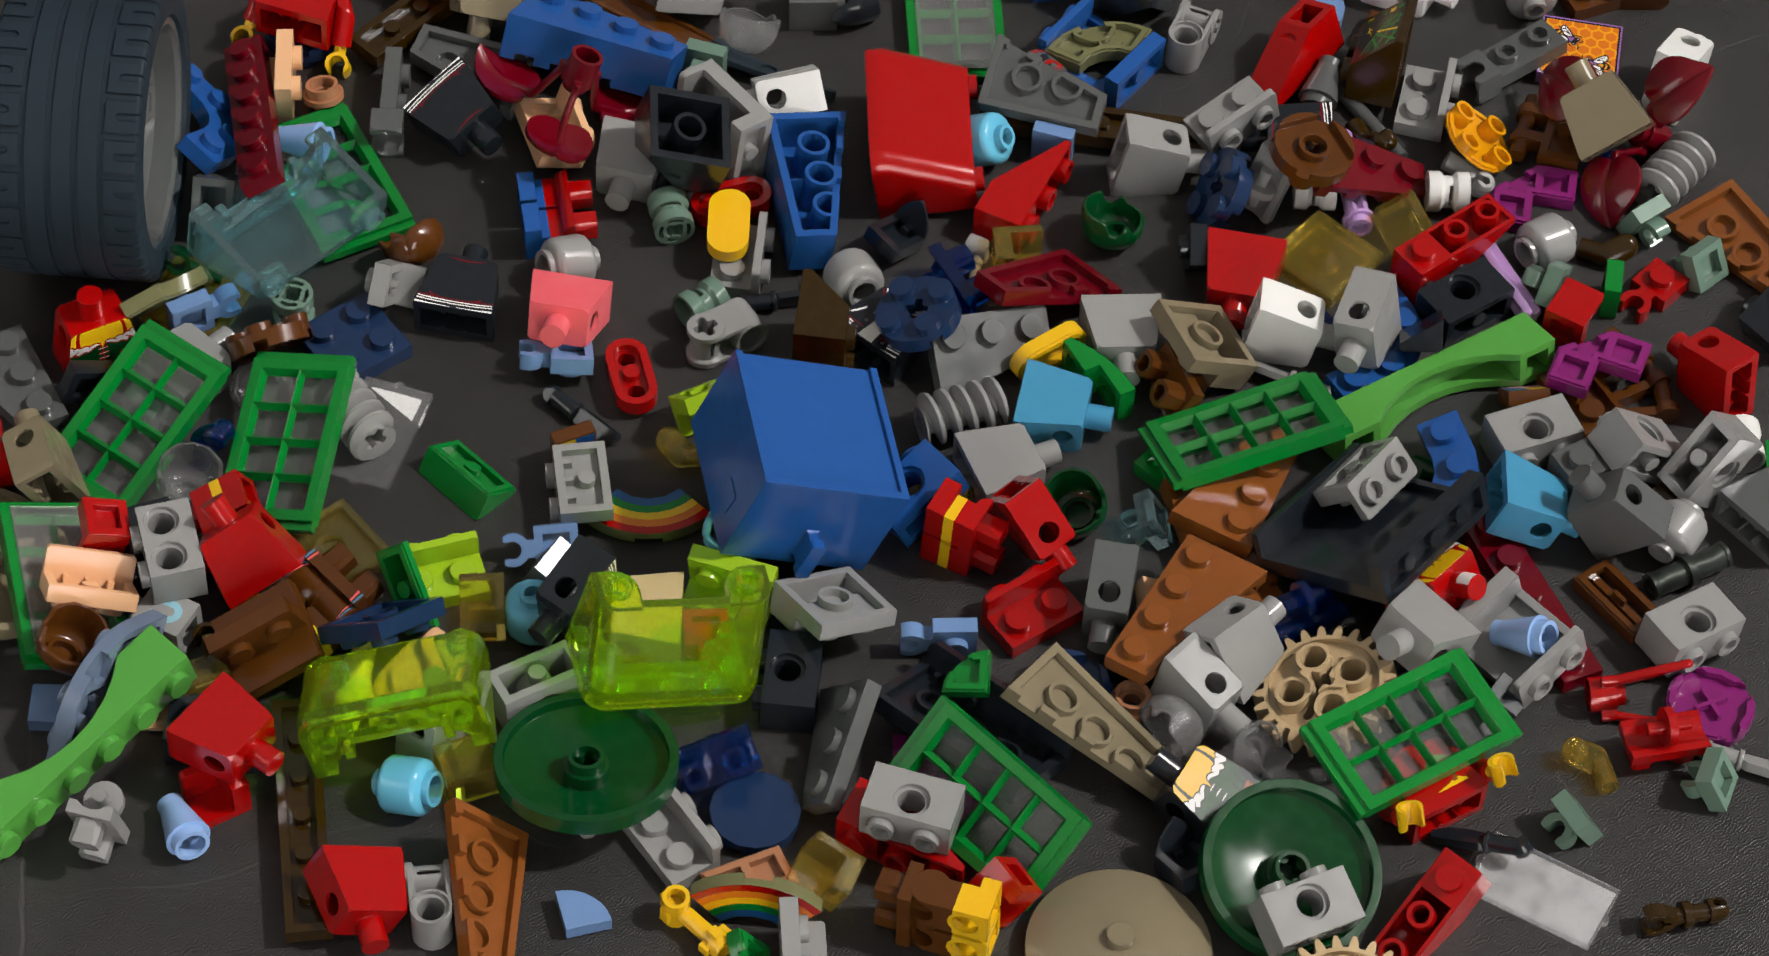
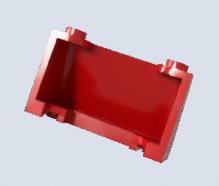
[865,48,985,219]

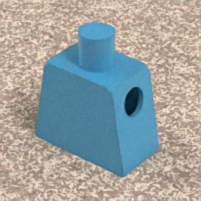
[1013,359,1115,452]
[1484,449,1579,549]

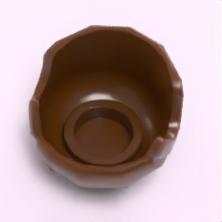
[377,217,444,267]
[35,602,108,676]

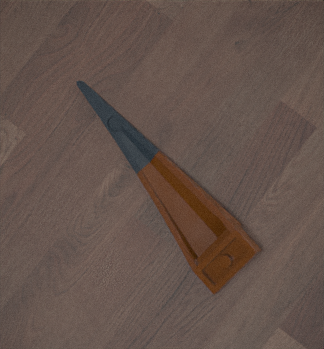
[579,0,837,102]

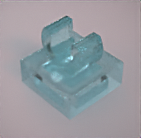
[1120,488,1173,551]

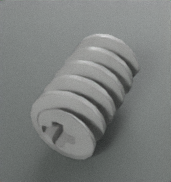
[1635,131,1716,208]
[313,371,397,461]
[914,376,1010,444]

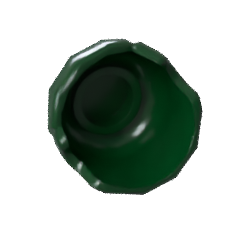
[1081,191,1145,250]
[1044,467,1108,540]

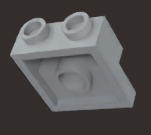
[769,566,897,641]

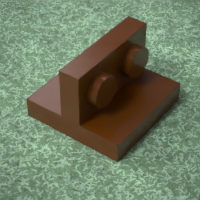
[204,578,327,699]

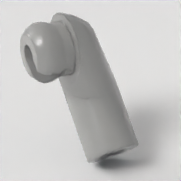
[1440,151,1495,199]

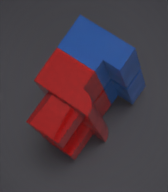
[516,169,598,260]

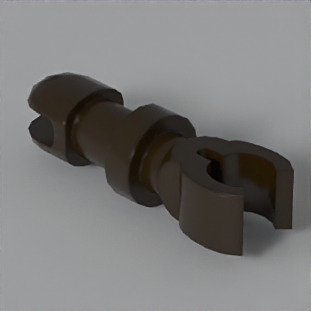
[1639,897,1730,936]

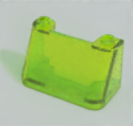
[565,565,770,711]
[297,628,497,779]

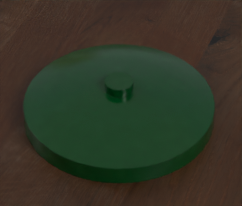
[493,691,679,835]
[1198,779,1383,956]

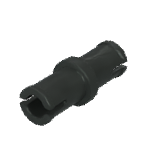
[1642,541,1733,600]

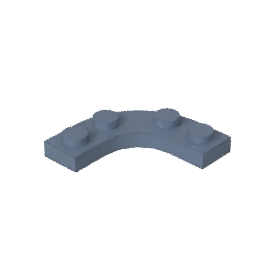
[46,609,168,760]

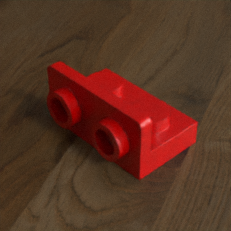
[981,558,1084,659]

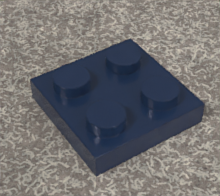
[299,292,413,382]
[317,596,447,650]

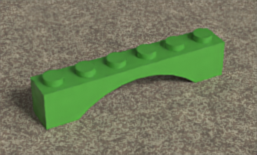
[1315,312,1555,459]
[0,624,198,861]

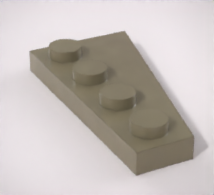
[999,642,1164,801]

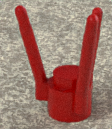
[1584,659,1693,722]

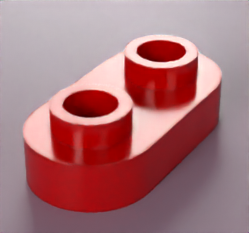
[691,175,772,227]
[605,338,658,415]

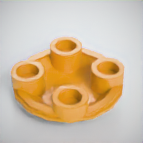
[1445,100,1512,174]

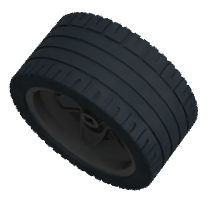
[0,0,191,282]

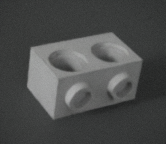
[129,497,208,605]

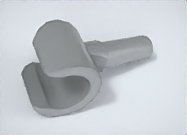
[963,233,990,292]

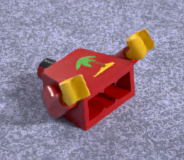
[230,0,355,79]
[1377,732,1519,845]

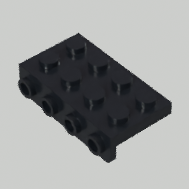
[874,640,1074,805]

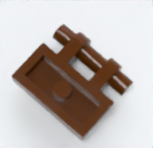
[1508,94,1580,171]

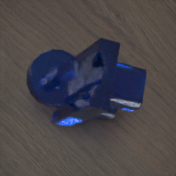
[923,242,989,315]
[1275,580,1348,647]
[678,723,764,795]

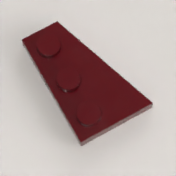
[1311,137,1426,205]
[973,248,1123,306]

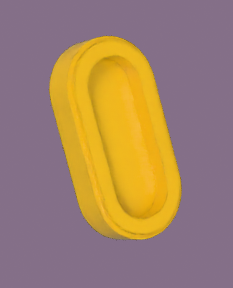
[707,189,751,262]
[1009,320,1087,381]

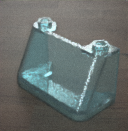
[187,127,388,299]

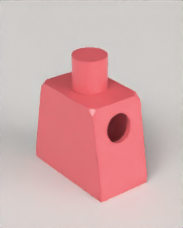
[527,269,613,348]

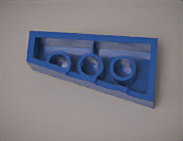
[499,0,688,97]
[764,111,846,270]

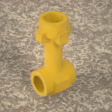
[659,884,732,956]

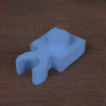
[165,282,242,332]
[518,339,594,378]
[502,521,578,567]
[899,617,978,658]

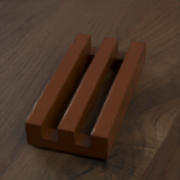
[1571,558,1657,645]

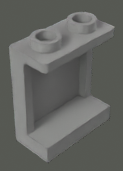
[677,58,774,181]
[1457,566,1587,709]

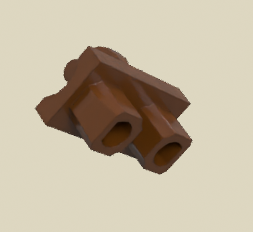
[1134,341,1207,416]

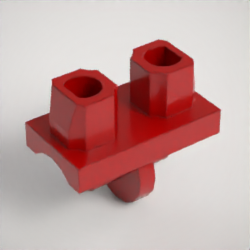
[1618,706,1712,771]

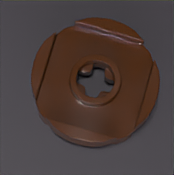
[1269,112,1355,190]
[225,312,314,363]

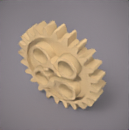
[1252,625,1398,757]

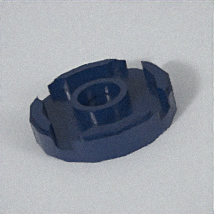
[709,771,801,856]

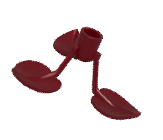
[474,43,642,164]
[1538,55,1715,230]

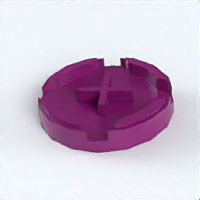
[1664,666,1755,747]

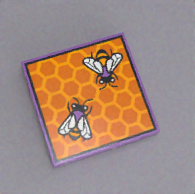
[1535,15,1623,82]

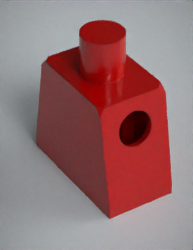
[1206,227,1288,330]
[1667,327,1759,416]
[988,475,1077,575]
[199,493,306,610]
[166,671,284,783]
[302,845,408,955]

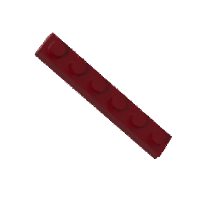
[224,33,286,199]
[1461,515,1603,694]

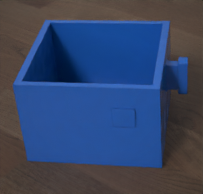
[691,349,910,578]

